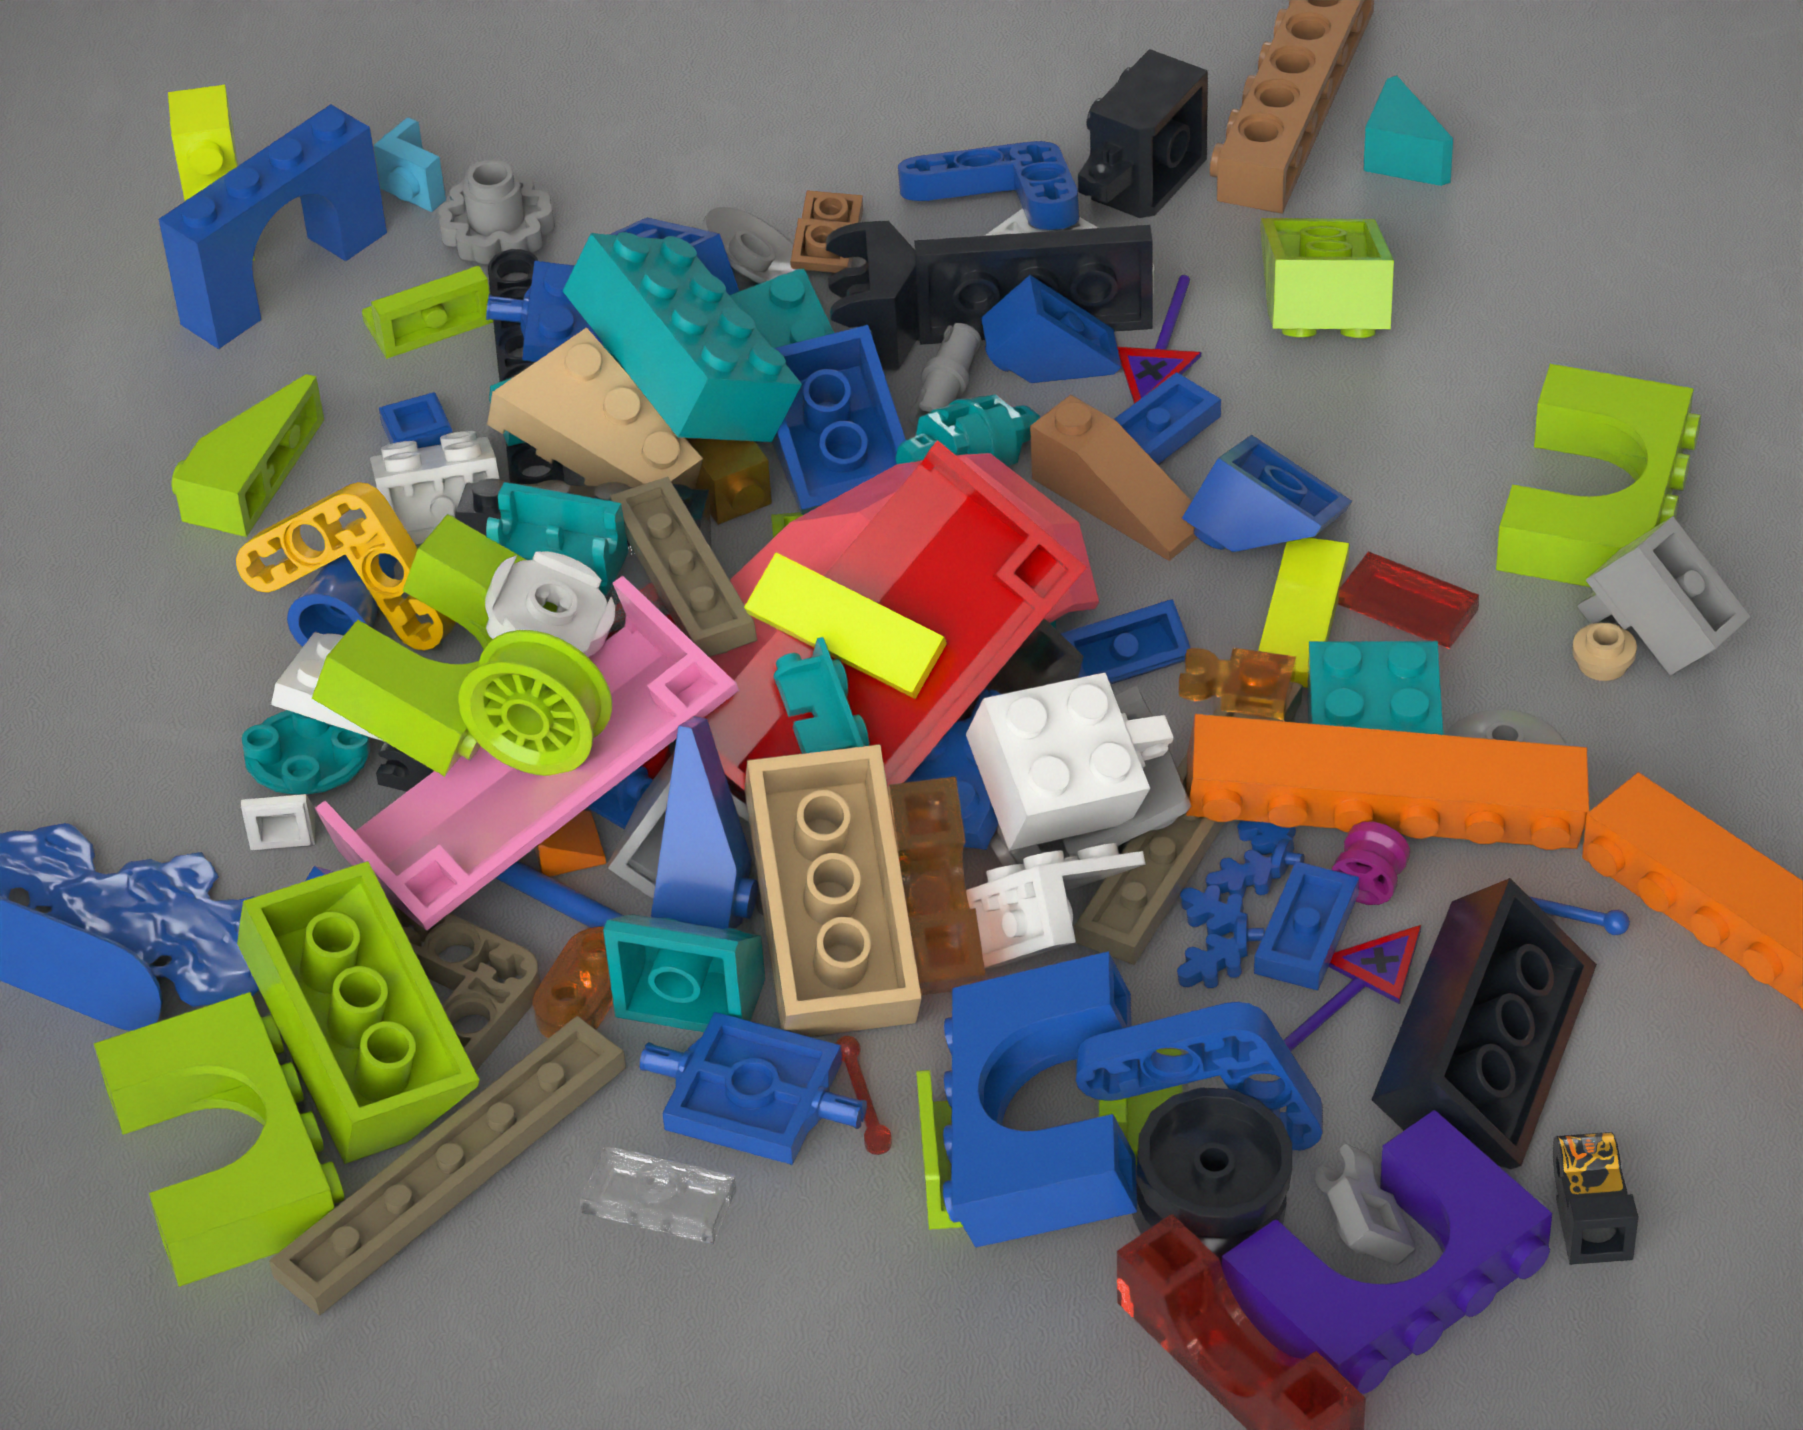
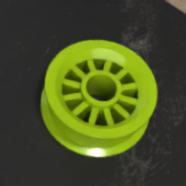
[458,630,612,776]

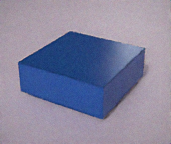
[379,392,453,449]

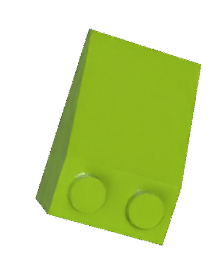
[1260,218,1394,338]

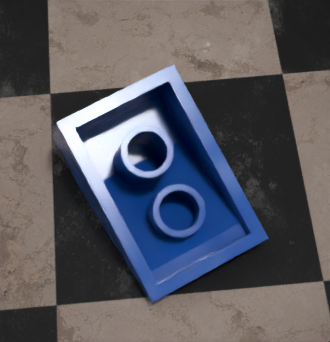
[772,325,906,515]

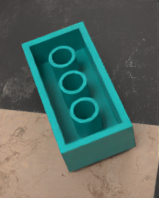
[563,232,802,442]

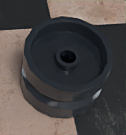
[1132,1087,1292,1272]

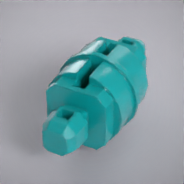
[895,394,1040,467]

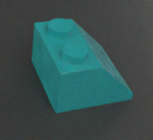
[603,914,766,1033]

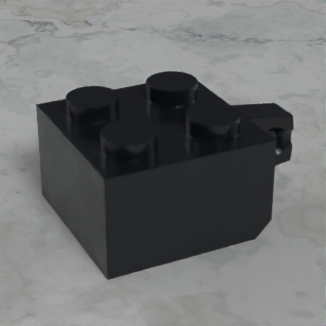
[1078,49,1208,218]

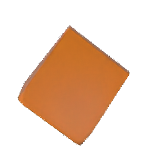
[534,810,606,877]

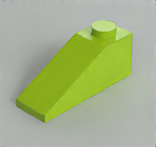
[171,374,324,537]

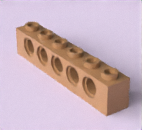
[1210,0,1374,214]

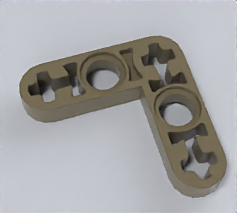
[388,900,541,1072]

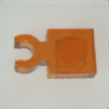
[1179,648,1296,720]

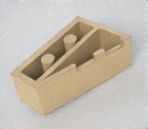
[487,327,703,489]

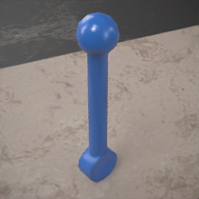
[1529,896,1630,935]

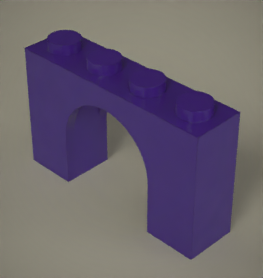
[1221,1110,1552,1408]

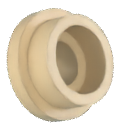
[1572,623,1637,681]

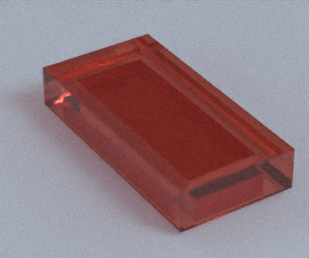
[1338,551,1479,649]

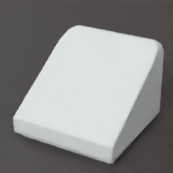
[241,794,315,850]

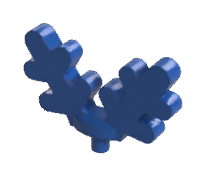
[1206,820,1305,898]
[1177,885,1265,988]

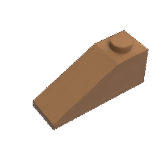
[1030,394,1198,561]

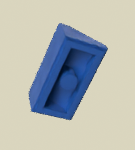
[1050,599,1194,685]

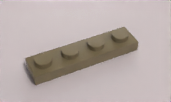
[610,477,757,657]

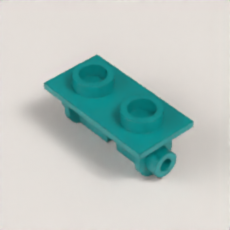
[773,637,869,754]

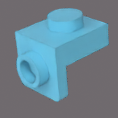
[373,117,446,212]

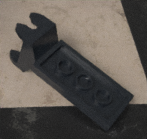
[825,220,1153,370]

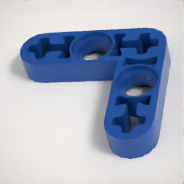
[898,141,1080,230]
[1075,1002,1323,1151]

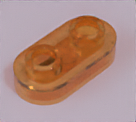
[533,927,613,1038]

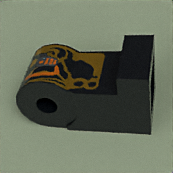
[1553,1132,1639,1265]

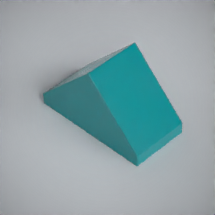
[1363,75,1453,186]

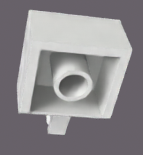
[966,673,1174,851]

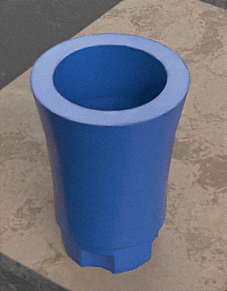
[287,553,398,647]

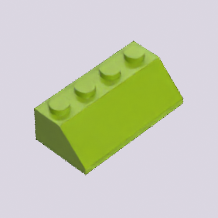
[237,861,480,1164]

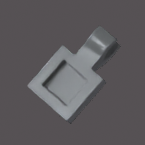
[1315,1143,1416,1265]

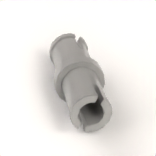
[909,323,981,427]

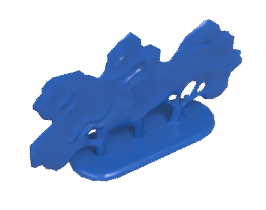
[0,823,259,1031]

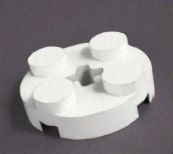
[485,551,615,657]

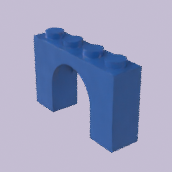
[158,104,387,349]
[943,951,1137,1248]

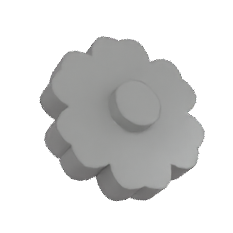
[437,159,555,264]

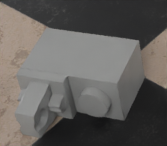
[1577,516,1750,675]

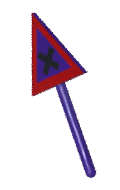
[1117,275,1202,403]
[1284,925,1421,1051]

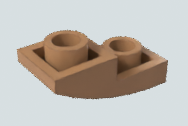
[790,190,863,273]

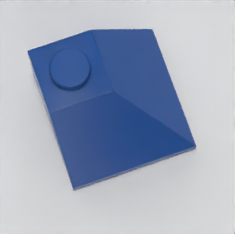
[1182,435,1352,552]

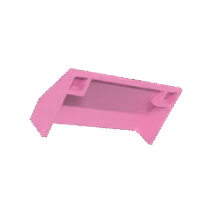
[315,575,739,931]

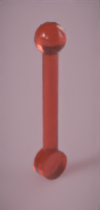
[835,1036,892,1155]

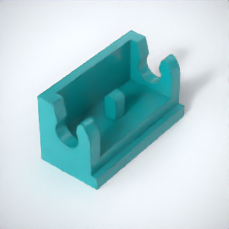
[486,482,629,595]

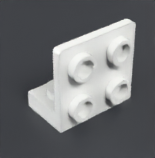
[370,431,499,544]
[963,843,1146,969]

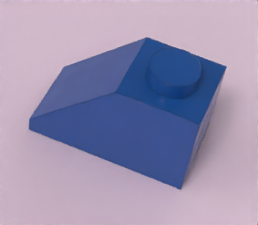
[981,275,1122,383]

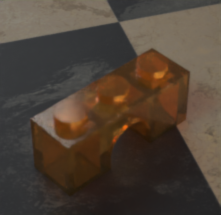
[888,777,985,996]

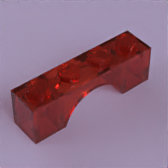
[1117,1214,1366,1430]

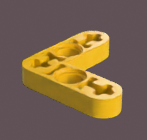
[236,482,456,651]

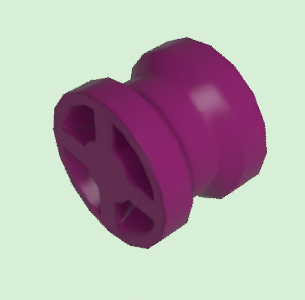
[1331,822,1410,905]

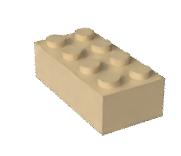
[744,745,922,1037]

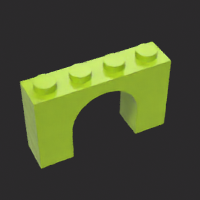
[1496,363,1701,588]
[311,514,558,777]
[93,992,345,1287]

